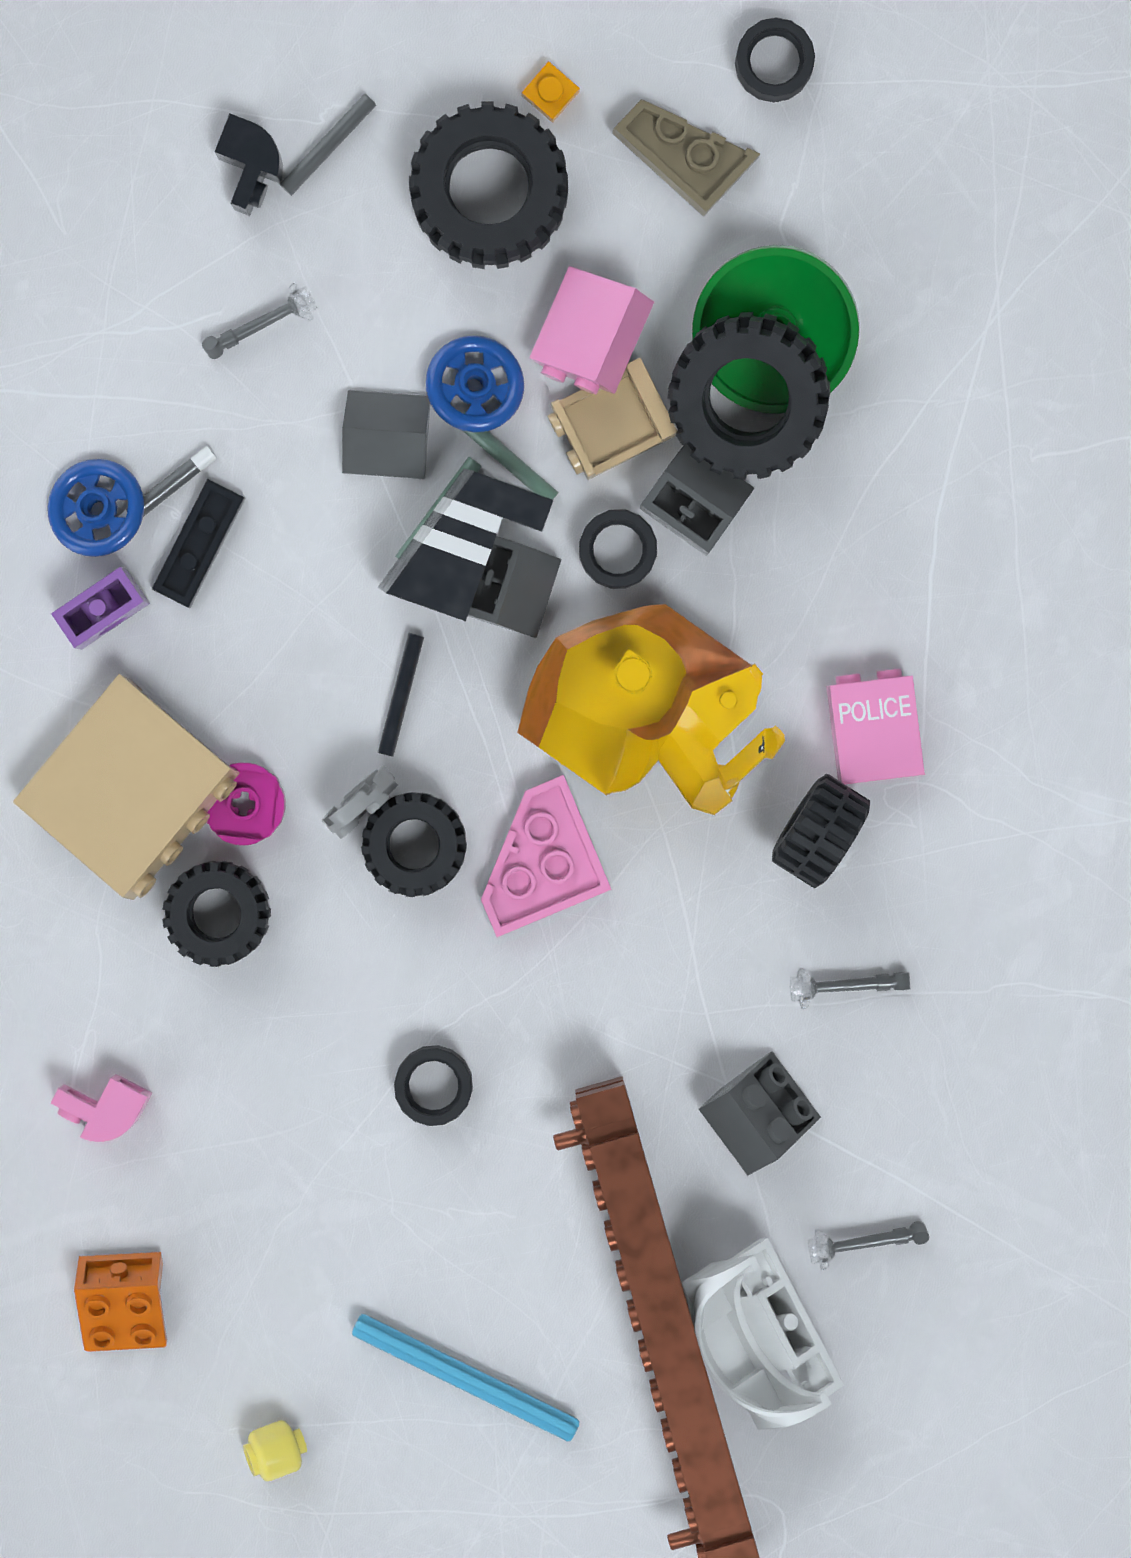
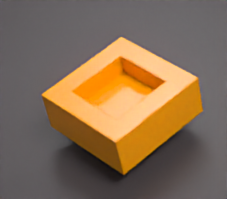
[521,61,580,123]

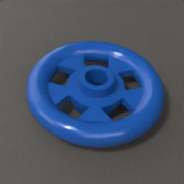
[425,336,524,432]
[47,459,144,557]

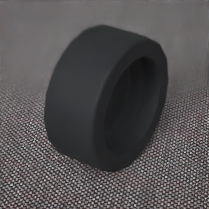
[735,17,815,103]
[579,509,657,589]
[394,1045,473,1126]

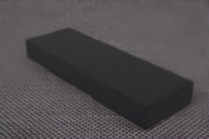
[152,478,246,608]

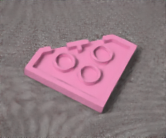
[481,775,612,937]

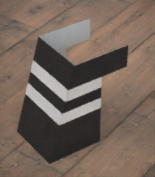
[378,468,553,621]

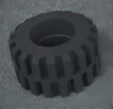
[772,774,870,889]
[361,792,467,897]
[162,861,271,967]

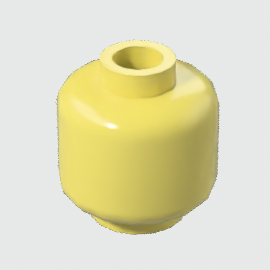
[243,1420,307,1482]

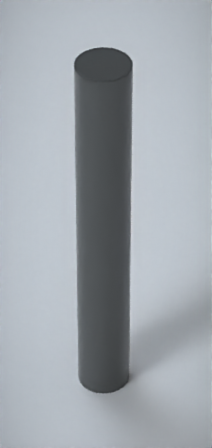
[280,94,376,196]

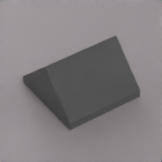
[342,390,430,479]

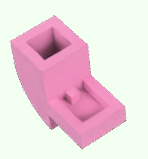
[51,1074,152,1142]

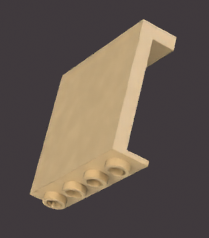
[13,674,240,900]

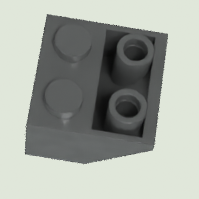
[639,443,755,556]
[468,536,562,638]
[699,1051,821,1176]

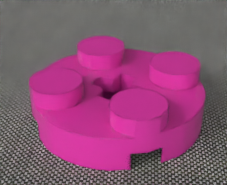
[207,762,286,845]

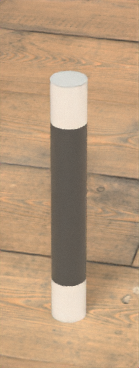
[117,445,217,518]

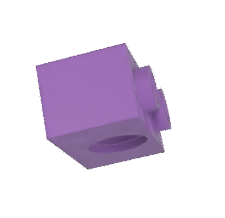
[51,567,150,650]

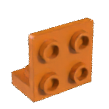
[74,1252,167,1352]

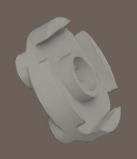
[322,766,398,839]

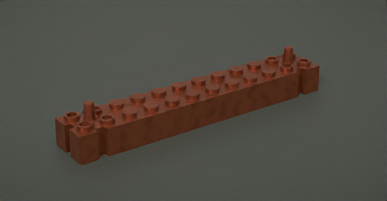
[553,1076,760,1558]

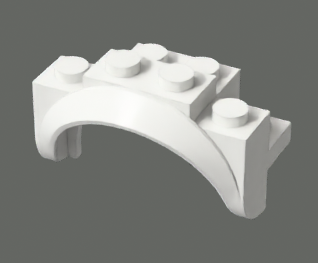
[681,1238,844,1430]

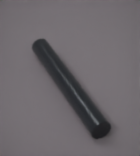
[378,633,424,757]

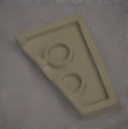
[612,99,760,217]

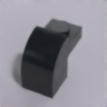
[215,113,283,216]

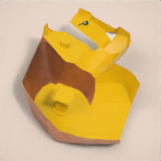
[517,604,785,815]

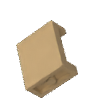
[547,358,677,480]

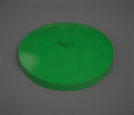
[692,245,860,414]

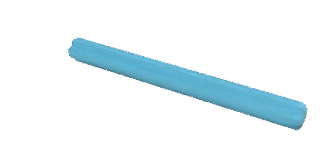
[352,1314,579,1441]

